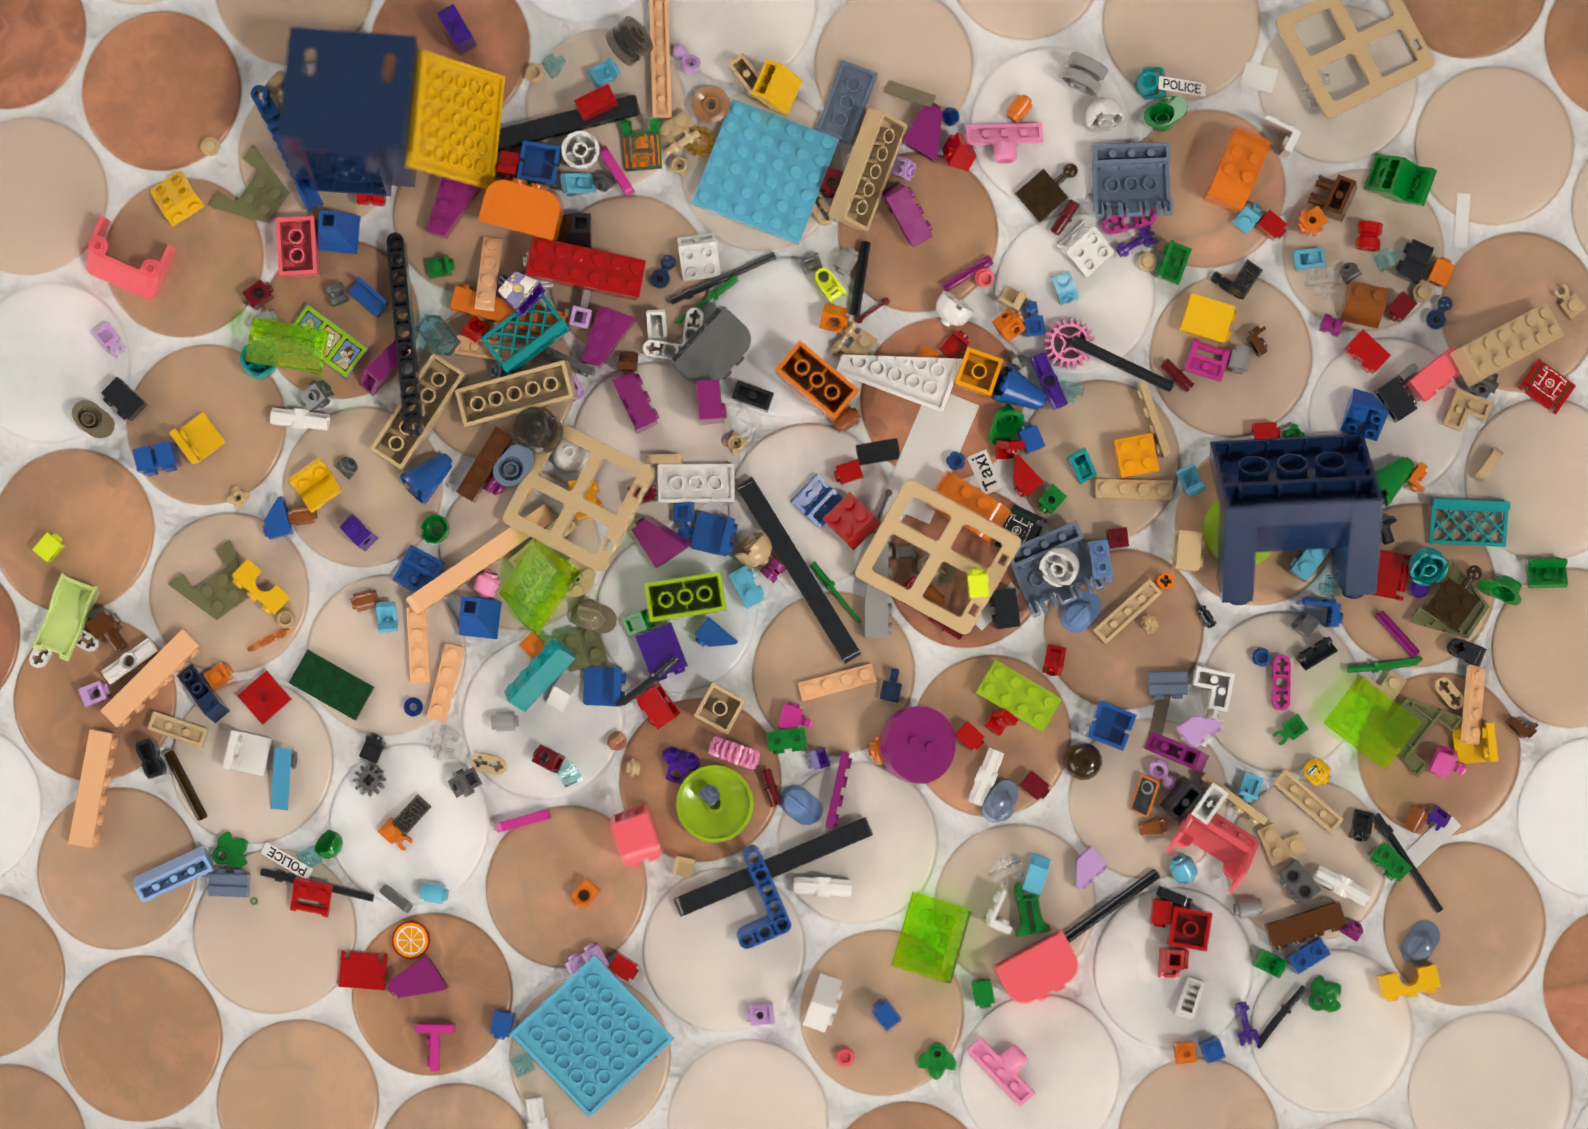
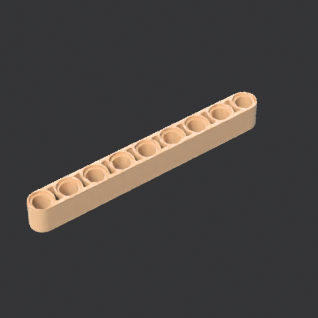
[406,503,557,616]

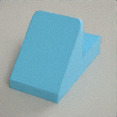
[560,173,596,197]
[1293,247,1326,272]
[1022,853,1051,896]

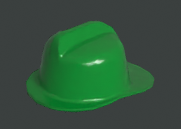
[1143,96,1188,132]
[988,404,1024,446]
[1477,575,1522,605]

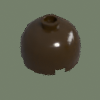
[1064,742,1102,780]

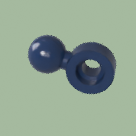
[650,255,676,288]
[1426,296,1453,329]

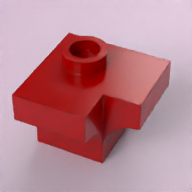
[942,132,977,171]
[495,150,521,181]
[1158,948,1189,979]

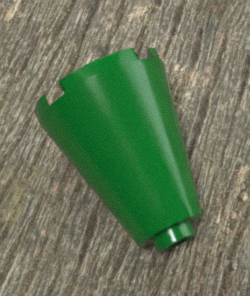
[1375,456,1414,507]

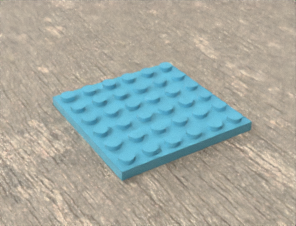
[692,99,839,245]
[510,954,674,1117]

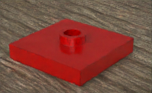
[237,670,292,725]

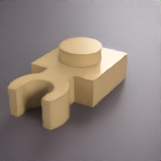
[1553,284,1586,320]

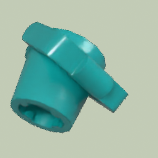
[1134,67,1166,100]

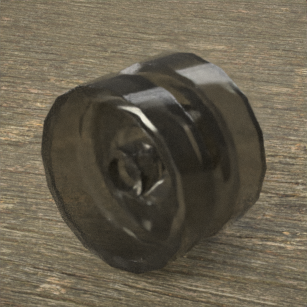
[605,16,653,66]
[513,406,563,454]

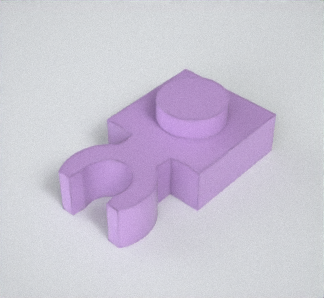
[93,322,126,358]

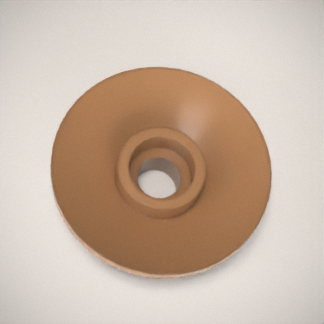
[692,85,730,123]

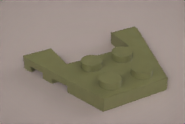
[210,145,290,224]
[169,540,249,620]
[1409,559,1490,638]
[1382,697,1463,778]

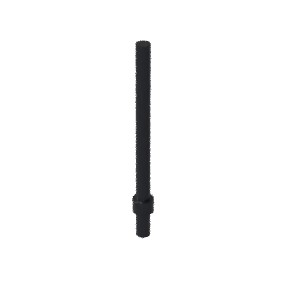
[669,252,777,305]
[1373,812,1443,913]
[260,868,375,902]

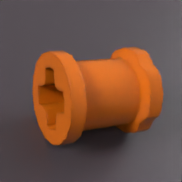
[1155,572,1175,590]

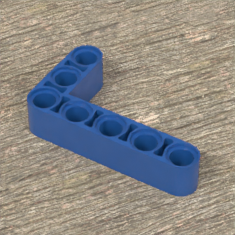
[736,845,791,949]

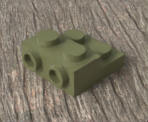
[559,628,608,672]

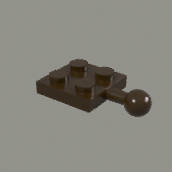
[1015,163,1078,223]
[1425,565,1482,631]

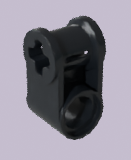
[1447,639,1487,667]

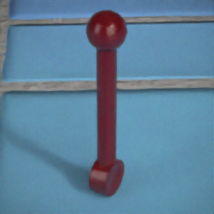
[855,298,890,324]

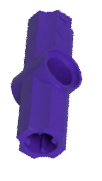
[1029,351,1068,411]

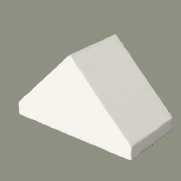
[646,309,668,342]
[546,670,581,712]
[1191,783,1229,825]

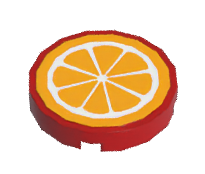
[392,920,431,959]

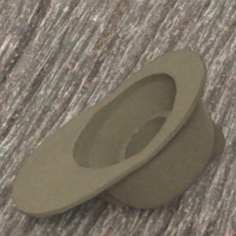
[72,400,115,438]
[911,551,956,587]
[571,600,617,634]

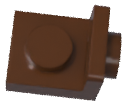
[1246,326,1267,357]
[618,352,639,372]
[1505,716,1538,738]

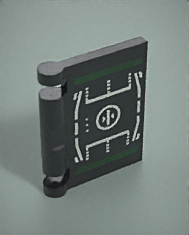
[995,504,1047,548]

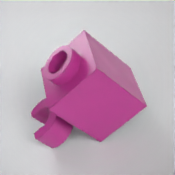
[778,702,813,729]
[1429,744,1467,778]

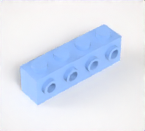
[134,845,213,903]

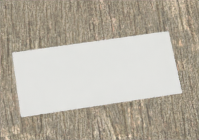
[880,393,979,524]

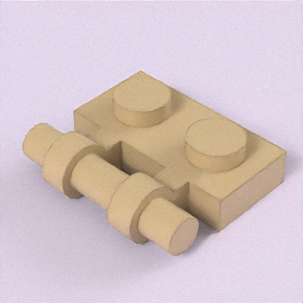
[660,110,701,156]
[830,321,878,356]

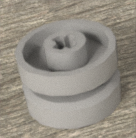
[1059,52,1108,95]

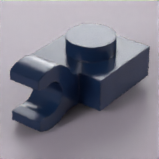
[879,668,902,703]

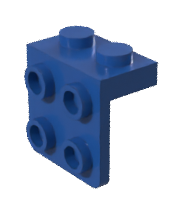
[690,512,738,557]
[1297,596,1343,628]
[583,667,626,707]

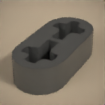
[379,884,414,913]

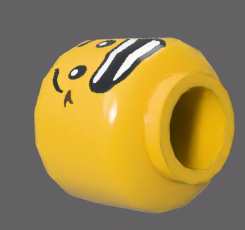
[1302,758,1331,786]

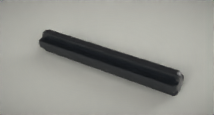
[850,241,871,316]

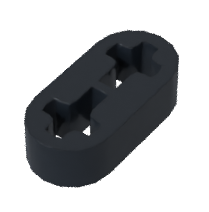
[1155,886,1193,908]

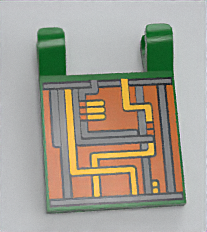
[620,117,662,172]

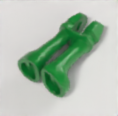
[1013,882,1051,937]

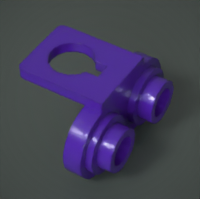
[662,746,700,784]

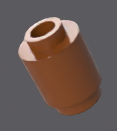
[831,406,861,433]
[288,505,318,526]
[923,585,946,607]
[350,589,379,612]
[1404,804,1429,834]

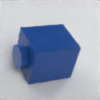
[1018,423,1046,454]
[490,1009,515,1040]
[1199,1037,1226,1063]

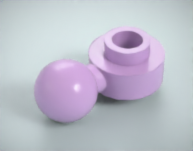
[672,44,701,74]
[1149,759,1177,790]

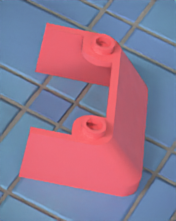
[86,216,177,299]
[1166,803,1259,893]

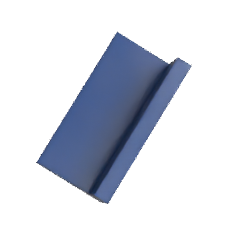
[348,276,390,318]

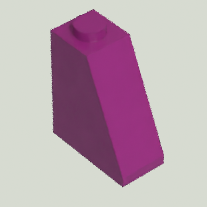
[902,102,943,163]
[359,340,410,396]
[631,517,692,568]
[387,955,449,998]

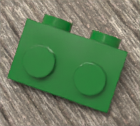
[1155,240,1192,285]
[1526,557,1568,588]
[766,727,807,754]
[1368,842,1412,882]

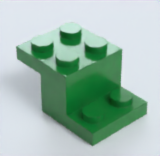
[1363,154,1437,206]

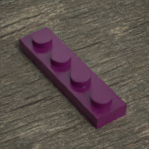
[825,752,852,829]

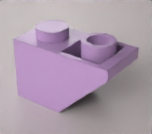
[1176,716,1223,748]
[1075,846,1107,889]

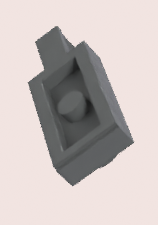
[543,347,596,378]

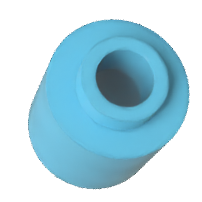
[419,882,449,904]

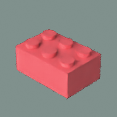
[275,216,320,279]
[1405,346,1461,402]

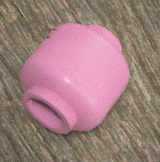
[473,570,501,599]

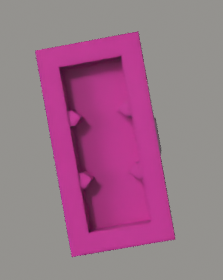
[415,1023,456,1072]

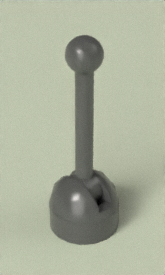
[873,489,892,534]

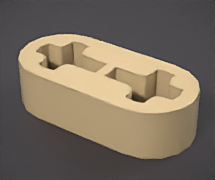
[812,193,834,226]
[1474,447,1503,482]
[646,454,682,465]
[1433,677,1464,709]
[470,753,507,775]

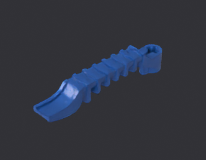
[250,85,324,212]

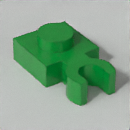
[1272,714,1309,745]

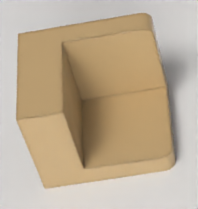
[997,286,1027,312]
[672,855,696,878]

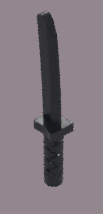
[615,655,679,706]
[1257,985,1308,1049]

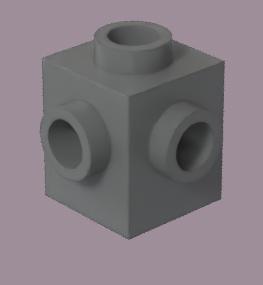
[1466,373,1499,399]
[299,380,334,411]
[447,767,483,798]

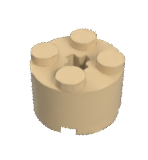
[555,558,595,597]

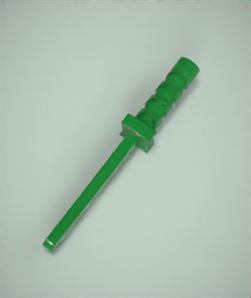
[675,275,739,325]
[809,561,862,624]
[1347,657,1423,673]

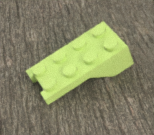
[32,573,100,662]

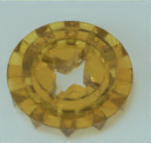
[685,127,716,157]

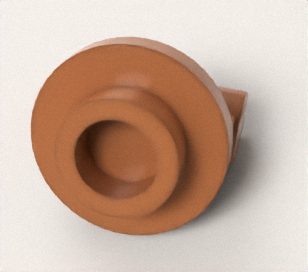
[607,731,627,751]

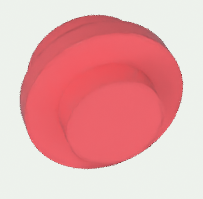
[975,268,994,287]
[835,1047,855,1067]

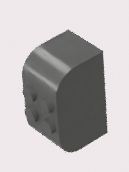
[669,306,751,384]

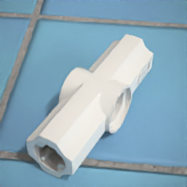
[270,407,330,431]
[101,637,159,685]
[968,747,1005,807]
[1312,865,1372,907]
[793,876,852,897]
[526,1097,549,1129]

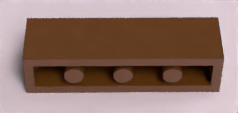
[456,426,514,503]
[1264,901,1347,950]

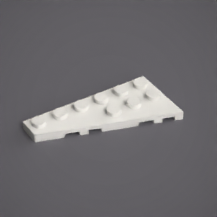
[836,354,963,413]

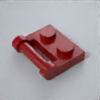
[290,877,334,918]

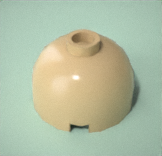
[734,530,772,567]

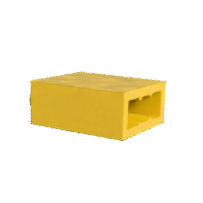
[751,59,803,115]
[1178,293,1237,345]

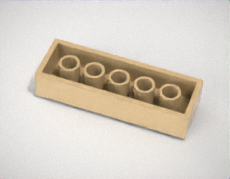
[828,108,908,232]
[1450,302,1565,387]
[370,353,467,471]
[455,360,578,428]

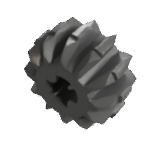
[353,763,386,796]

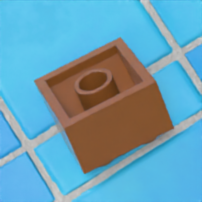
[1341,281,1389,329]

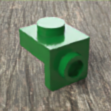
[1253,948,1288,978]

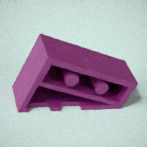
[426,177,481,239]
[881,182,933,248]
[581,306,637,369]
[612,371,660,433]
[696,379,727,425]

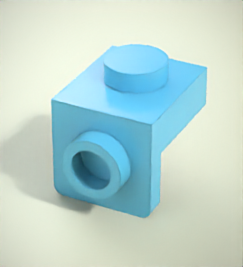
[586,57,620,89]
[1232,201,1264,234]
[1051,271,1078,305]
[1176,463,1206,497]
[376,601,398,633]
[1237,772,1264,803]

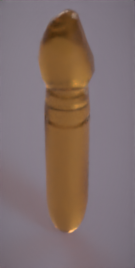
[247,628,290,652]

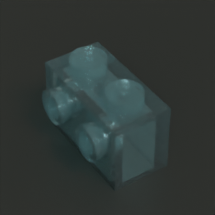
[415,314,461,356]

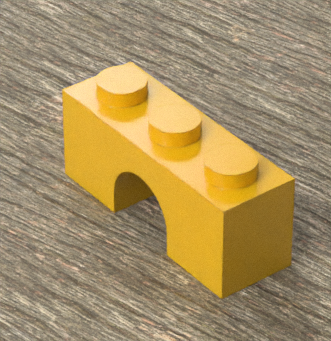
[231,558,291,615]
[1376,963,1441,1002]

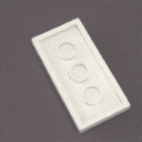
[658,464,735,503]

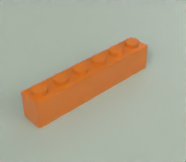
[449,284,567,341]

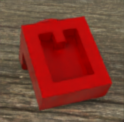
[461,315,490,343]
[940,330,970,358]
[996,439,1025,460]
[1042,644,1067,676]
[985,708,1019,736]

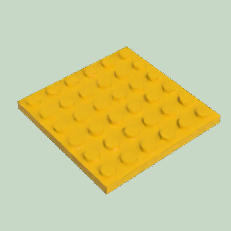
[406,50,506,189]

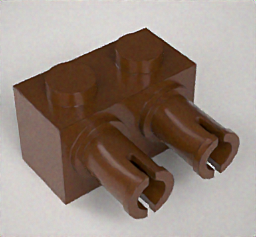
[1308,174,1357,222]
[85,611,129,652]

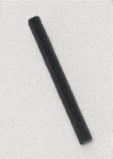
[1070,336,1174,392]
[1064,869,1160,943]

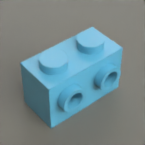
[1288,548,1330,582]
[729,566,765,609]

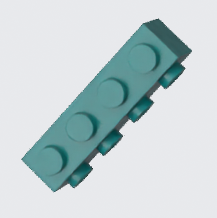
[504,638,576,712]

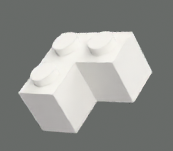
[1191,666,1235,712]
[803,973,843,1032]

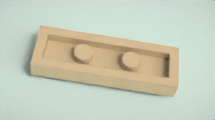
[147,711,209,748]

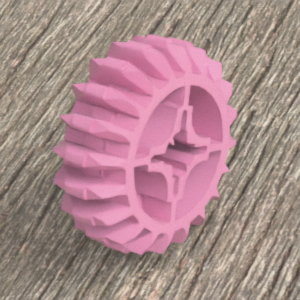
[1044,318,1095,370]
[708,736,760,769]

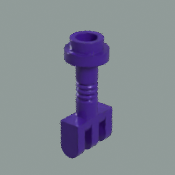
[1116,225,1159,257]
[1234,1002,1260,1046]

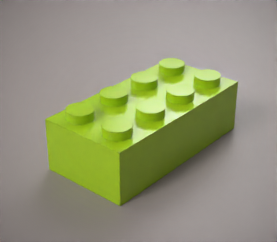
[975,660,1062,732]

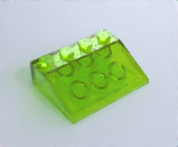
[500,538,581,635]
[1323,675,1422,770]
[891,892,972,984]

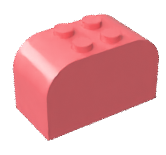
[610,803,663,868]
[992,930,1078,1003]

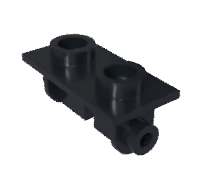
[1296,636,1338,671]

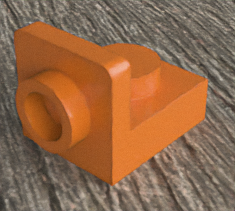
[1406,462,1428,493]
[203,662,234,691]

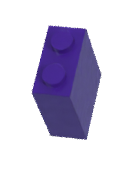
[437,4,477,55]
[636,623,688,681]

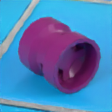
[1319,313,1344,337]
[760,557,786,583]

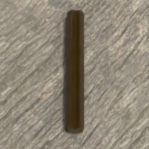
[164,750,207,821]

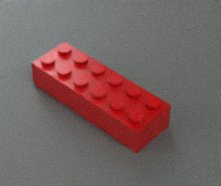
[524,236,646,301]

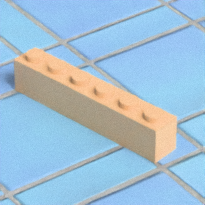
[100,629,202,727]
[68,729,118,848]

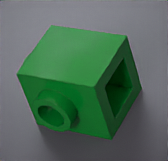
[1037,484,1067,514]

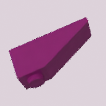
[1144,732,1209,773]

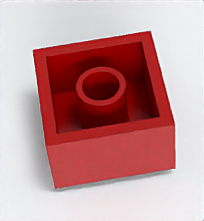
[822,492,880,551]
[1166,906,1213,951]

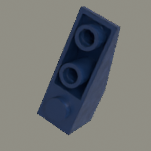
[177,664,230,723]

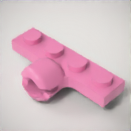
[966,123,1043,164]
[967,1037,1035,1106]

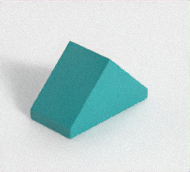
[1066,447,1097,484]

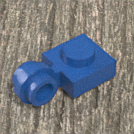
[1024,300,1046,337]
[674,502,695,539]

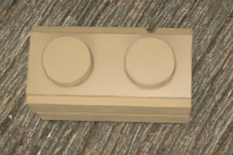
[728,53,759,98]

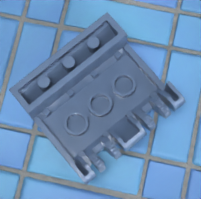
[1092,142,1173,218]
[1007,520,1105,618]

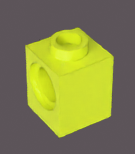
[32,532,66,563]
[968,567,990,598]

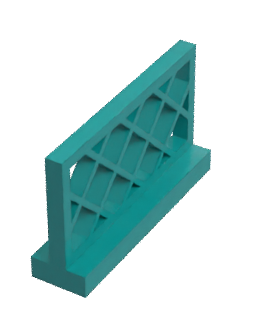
[481,294,571,375]
[1428,497,1511,547]

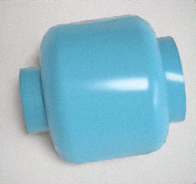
[1169,854,1198,884]

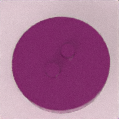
[880,706,956,784]

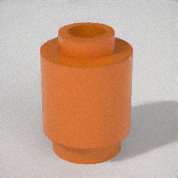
[1006,94,1033,124]

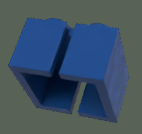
[517,141,562,188]
[132,441,182,477]
[1085,701,1137,751]

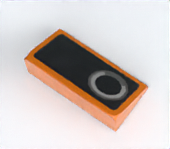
[1129,773,1160,818]

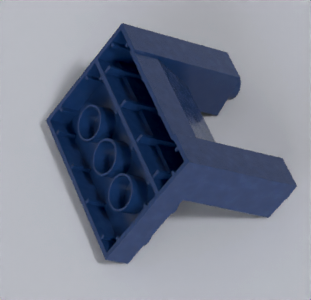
[1209,433,1384,606]

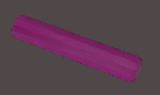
[942,255,993,292]
[1375,611,1420,658]

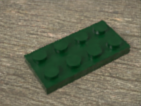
[289,649,375,721]

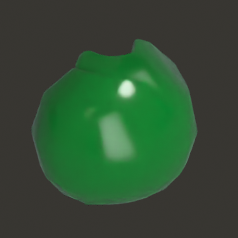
[420,514,450,544]
[314,830,343,859]

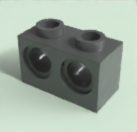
[1277,859,1322,905]

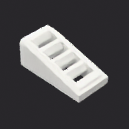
[1174,976,1206,1020]

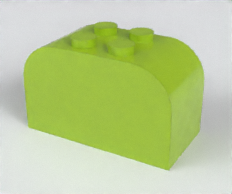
[644,572,727,623]

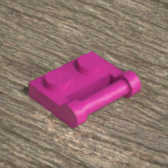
[1184,338,1231,382]

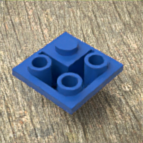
[318,210,361,254]
[1340,388,1389,441]
[459,596,502,640]

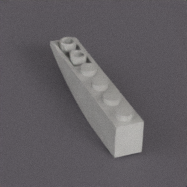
[864,535,892,638]

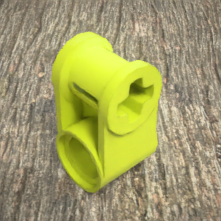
[815,268,847,305]

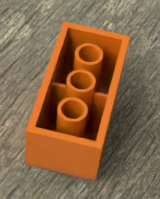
[1203,125,1272,214]
[478,178,564,240]
[775,340,859,421]
[925,471,1011,545]

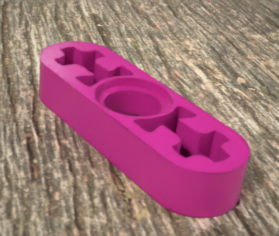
[600,145,635,196]
[1102,208,1157,235]
[1272,655,1291,711]
[495,809,551,833]

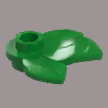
[212,831,248,868]
[1308,975,1341,1013]
[918,1042,956,1080]

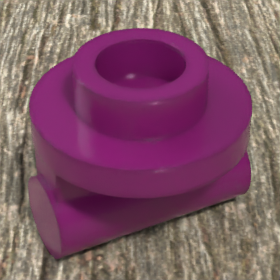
[483,474,506,495]
[1340,920,1364,942]

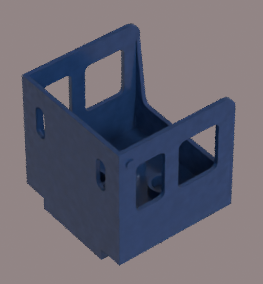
[277,27,419,196]

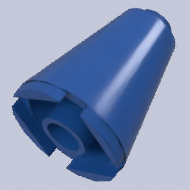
[991,365,1047,410]
[399,453,452,505]

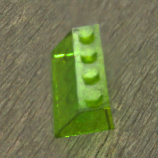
[245,317,329,375]

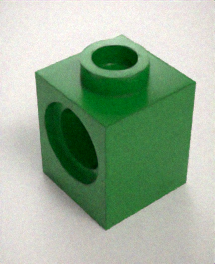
[971,979,995,1009]

